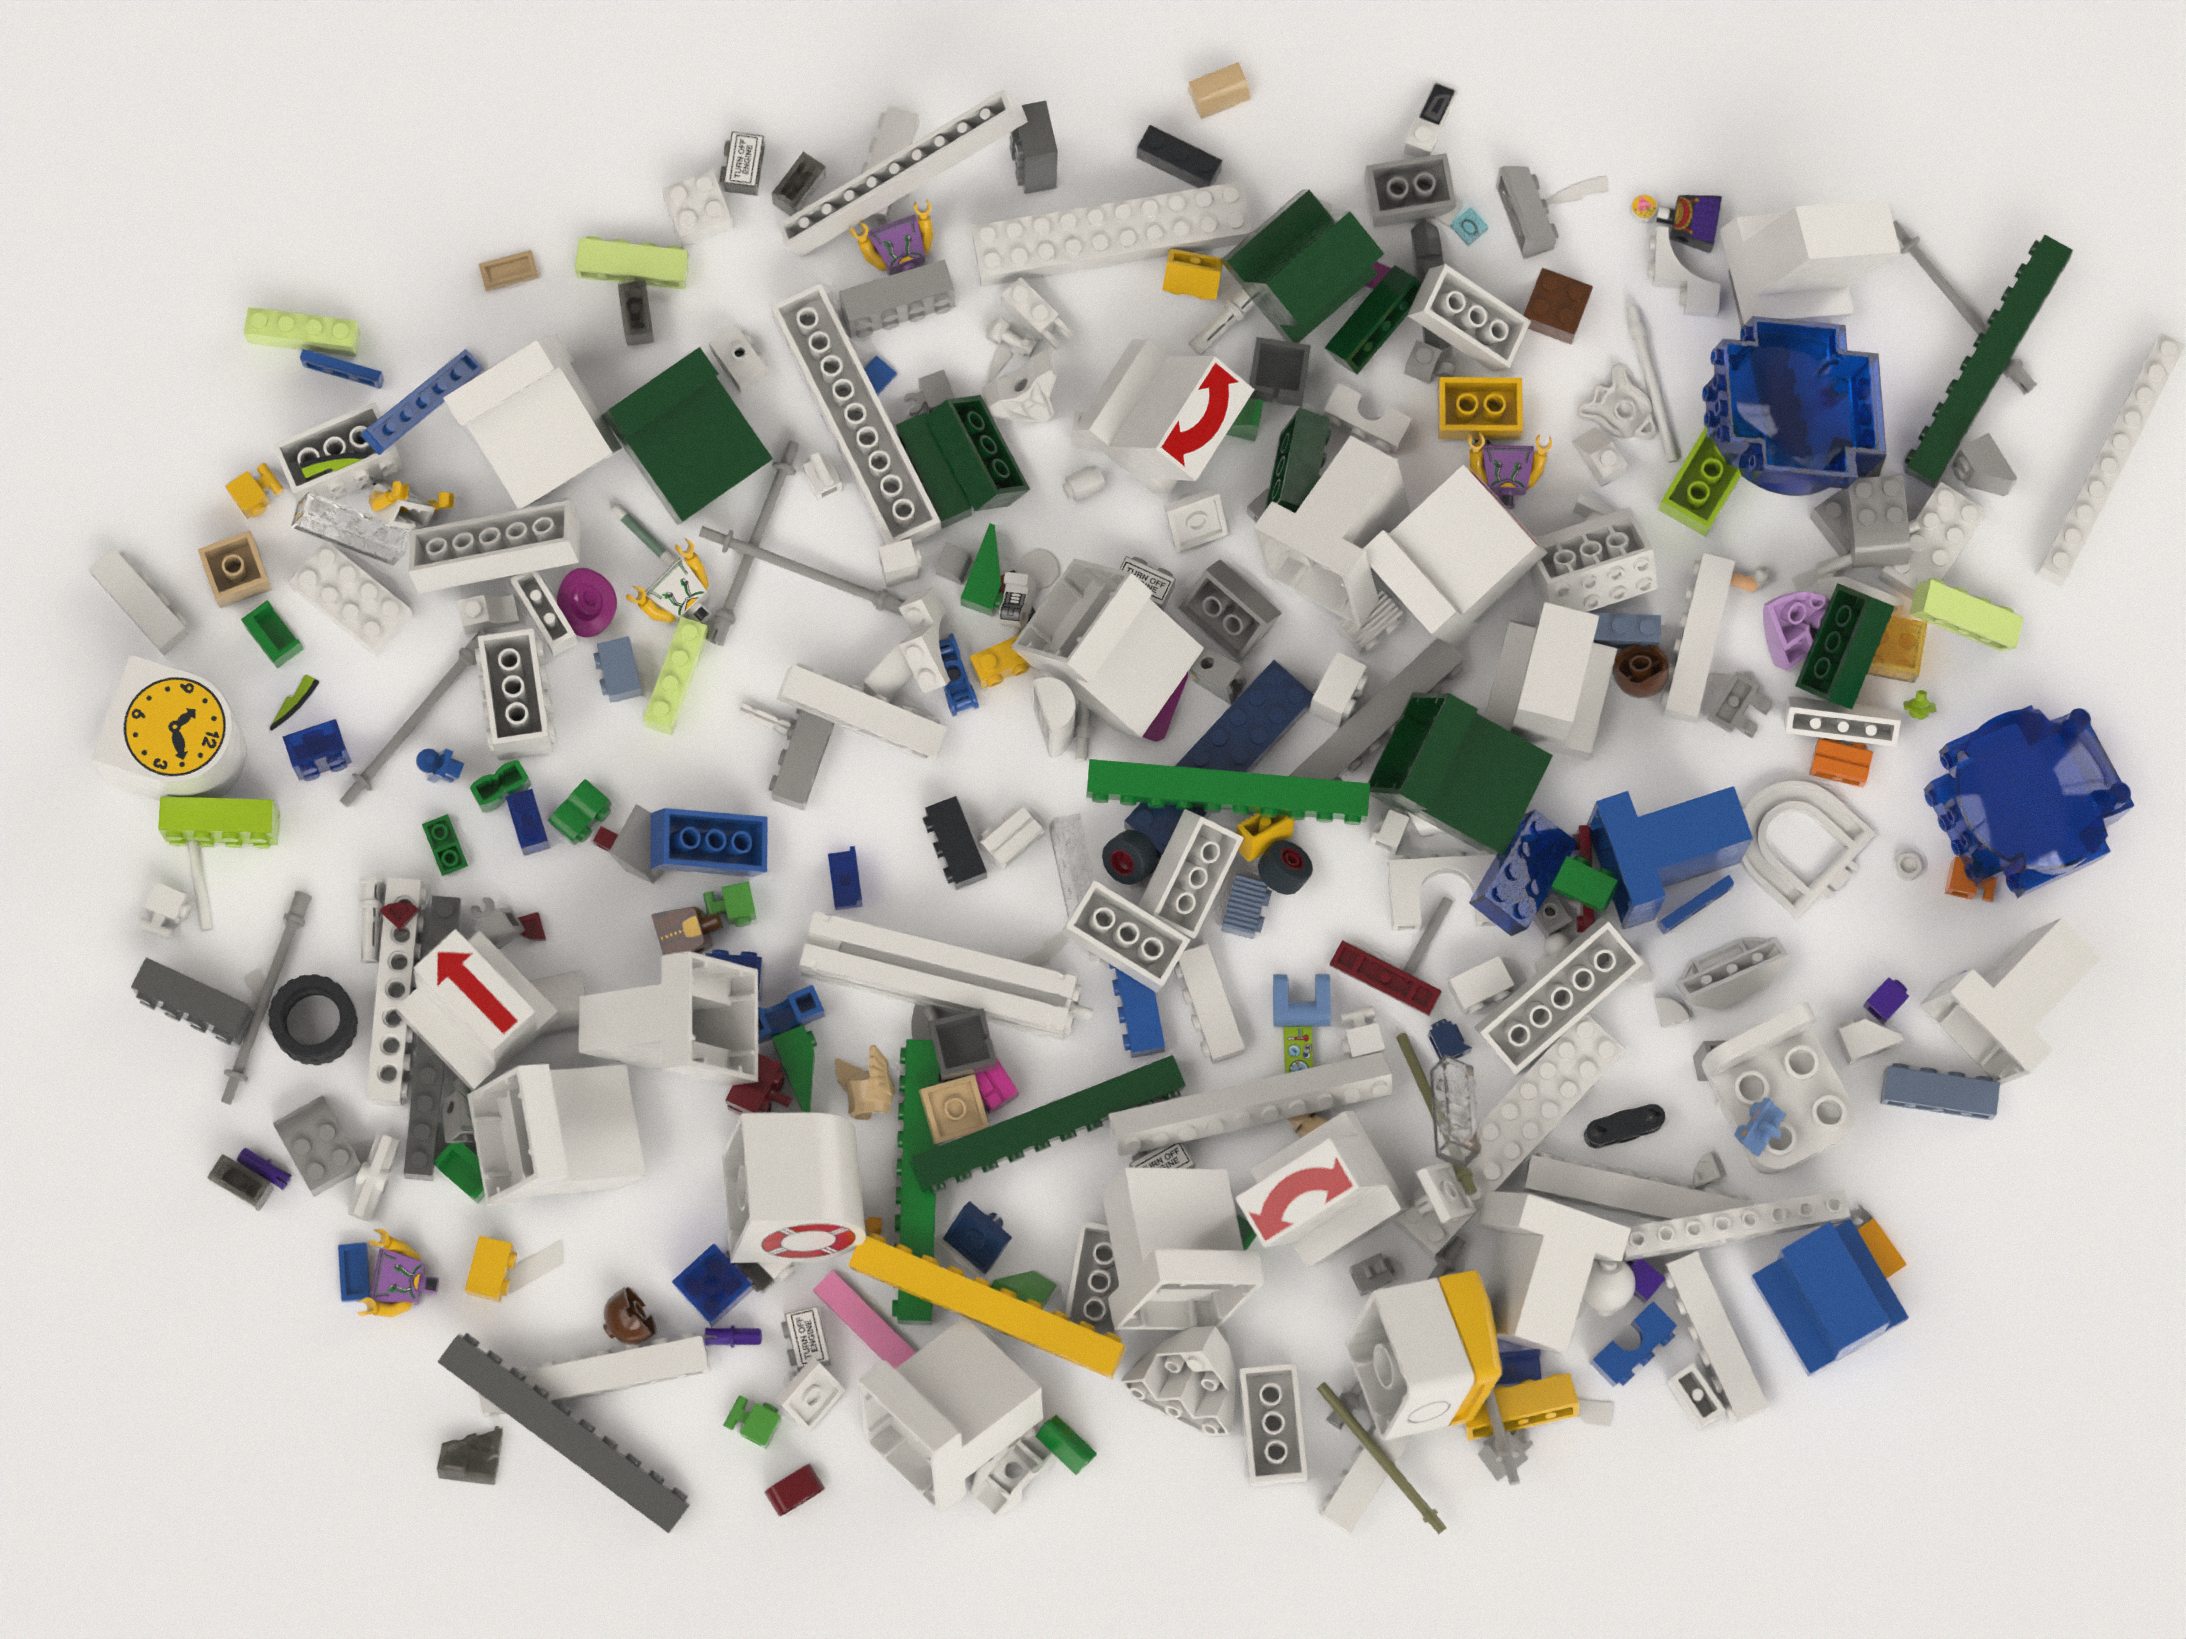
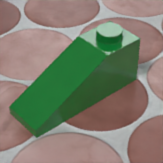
[960,523,1004,617]
[772,1025,818,1113]

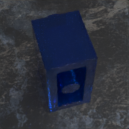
[505,789,550,856]

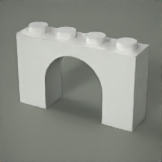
[1387,850,1506,931]

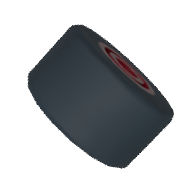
[1102,830,1157,885]
[1257,840,1313,895]

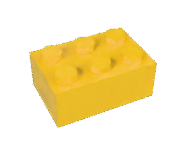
[1437,377,1523,440]

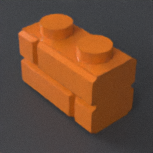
[1809,738,1873,788]

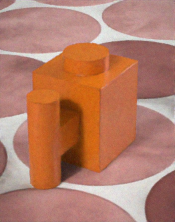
[1944,854,2000,902]

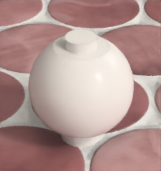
[1582,1259,1635,1317]

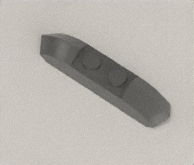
[1411,219,1452,350]

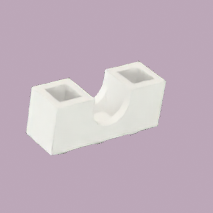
[1323,382,1412,454]

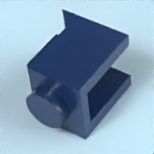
[1427,1018,1473,1066]

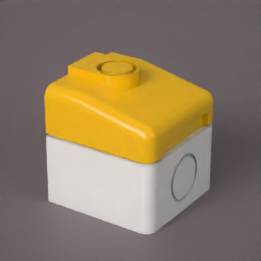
[1344,1270,1502,1440]

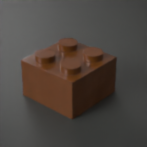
[1523,267,1593,345]

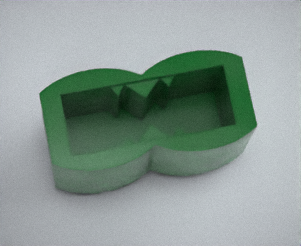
[470,760,531,812]
[548,779,612,846]

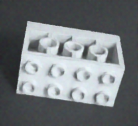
[1530,507,1658,612]

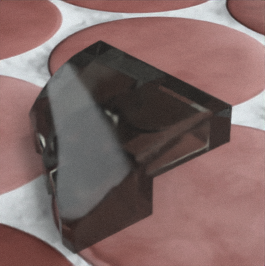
[437,1426,504,1485]

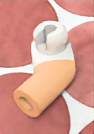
[1730,566,1771,592]

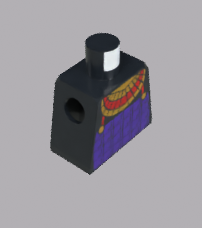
[1656,195,1722,254]

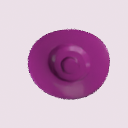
[557,568,617,638]

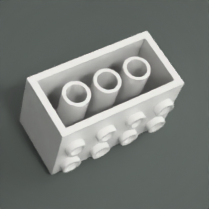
[272,401,404,512]
[475,628,558,760]

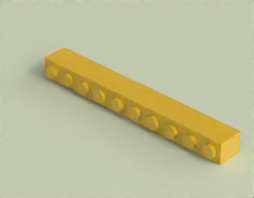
[848,1233,1126,1380]

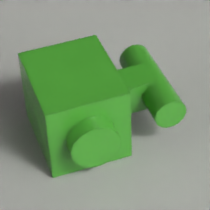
[703,881,757,927]
[723,1395,782,1449]

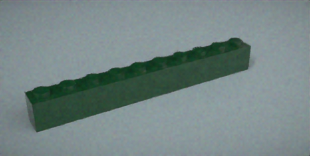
[1904,234,2074,489]
[909,1055,1186,1194]

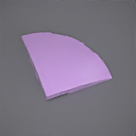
[1763,591,1830,671]

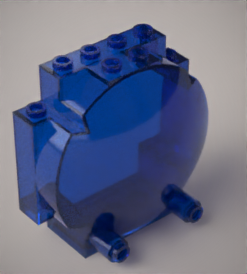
[1702,316,1887,496]
[1923,705,2135,899]

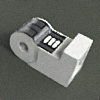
[999,572,1037,628]

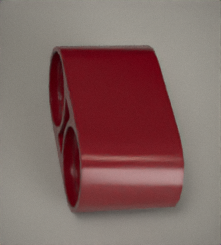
[764,1463,825,1517]

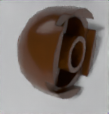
[1613,644,1669,698]
[603,1287,657,1345]

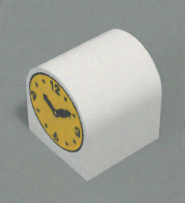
[91,654,246,802]

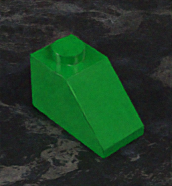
[1226,399,1263,442]

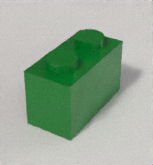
[1552,855,1619,915]

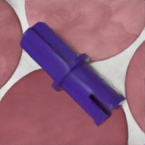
[237,1148,292,1191]
[705,1325,762,1348]

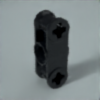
[1583,1104,1666,1149]

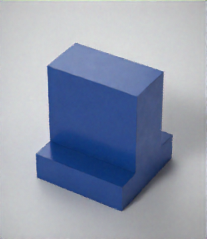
[1587,786,1753,930]
[1750,1219,1909,1377]

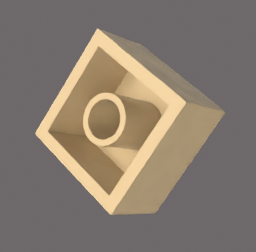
[197,531,272,608]

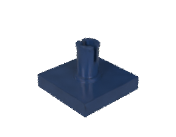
[942,1201,1013,1275]

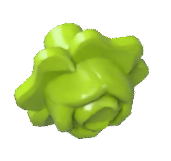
[1903,690,1937,720]

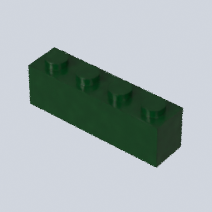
[1324,265,1421,375]
[896,412,972,529]

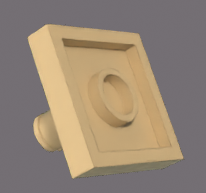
[919,1074,989,1145]

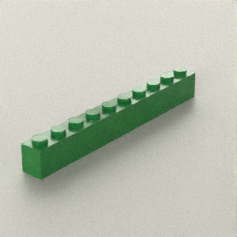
[1086,759,1370,825]
[892,1039,940,1325]

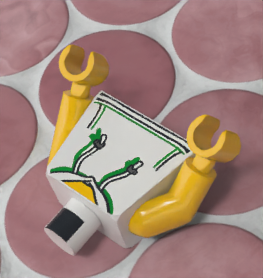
[367,481,454,530]
[626,538,711,624]

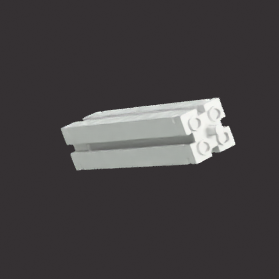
[799,911,1093,1041]

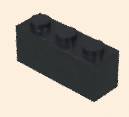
[1137,124,1223,188]
[922,796,987,890]

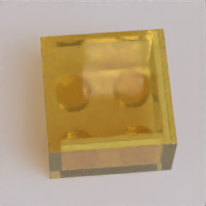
[1867,615,1928,683]

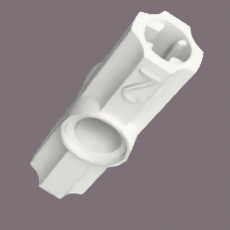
[347,1133,401,1222]

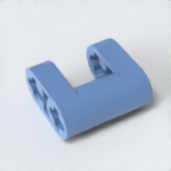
[1273,974,1331,1027]

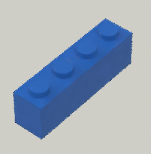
[1108,963,1165,1058]

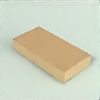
[478,250,539,292]

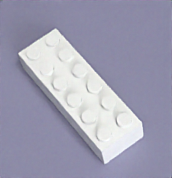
[408,500,580,593]
[1474,916,1644,1075]

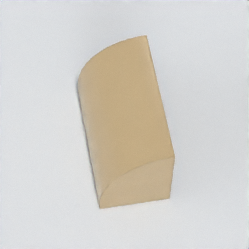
[1188,62,1251,119]

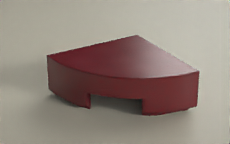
[379,902,420,931]
[518,912,546,941]

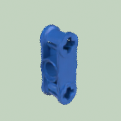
[939,633,979,717]

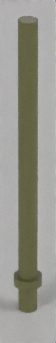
[1396,1033,1477,1195]
[1316,1382,1447,1535]

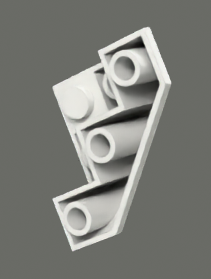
[1121,1326,1236,1436]

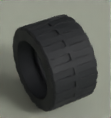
[268,974,358,1066]

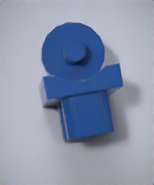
[416,748,465,783]

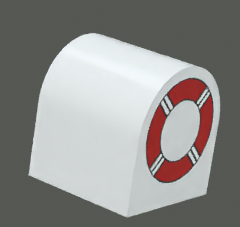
[722,1113,866,1263]

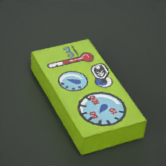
[1283,1026,1313,1074]

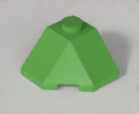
[990,1270,1057,1310]

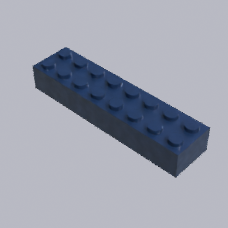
[1124,660,1314,859]

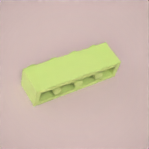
[575,236,689,290]
[244,307,361,357]
[1909,578,2024,652]
[643,617,709,735]

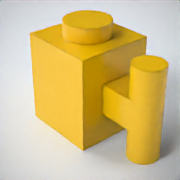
[225,463,284,519]

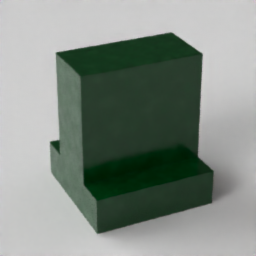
[1220,189,1384,343]
[602,347,773,525]
[1368,692,1553,856]

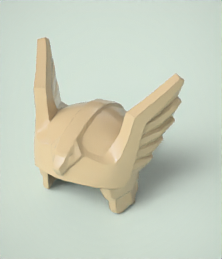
[835,1045,896,1120]

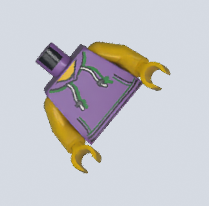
[849,199,934,276]
[1466,432,1552,510]
[357,1229,439,1318]

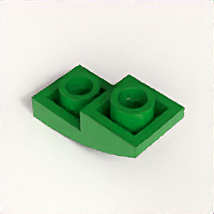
[422,814,468,876]

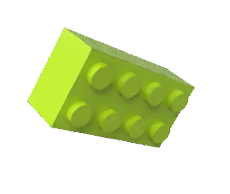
[1658,410,1763,537]
[158,797,280,849]

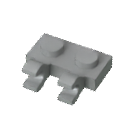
[1707,671,1773,738]

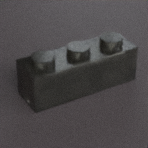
[726,1250,775,1294]

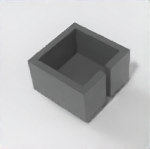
[1249,337,1311,407]
[928,1008,997,1082]

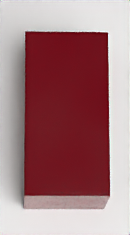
[593,826,618,852]

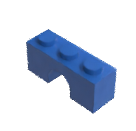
[758,985,825,1044]
[1590,1301,1677,1388]

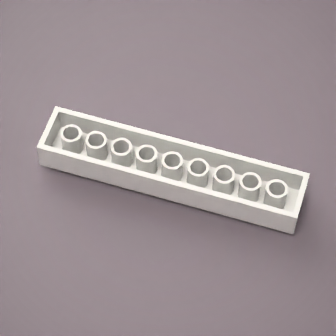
[972,181,1251,287]
[771,283,941,545]
[1392,1014,1626,1260]

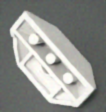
[1675,937,1789,1011]

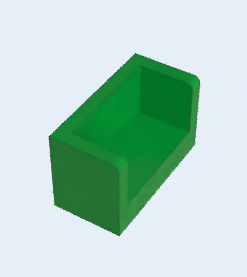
[241,600,304,669]
[434,1142,485,1204]

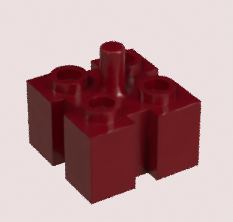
[725,1053,792,1116]

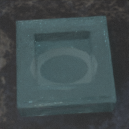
[1450,207,1489,246]

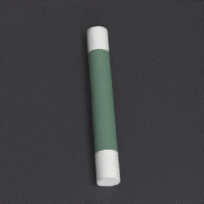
[611,504,676,567]

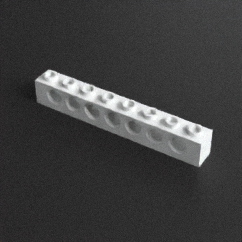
[366,877,428,1106]
[1622,1189,1851,1262]

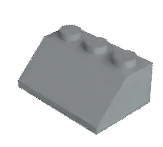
[1495,166,1559,259]
[1178,559,1282,662]

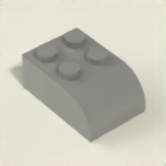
[1364,153,1457,227]
[1843,475,1911,568]
[273,1095,362,1197]

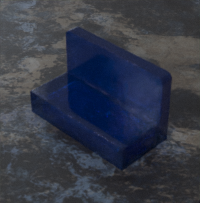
[828,846,863,910]
[1494,1349,1542,1386]

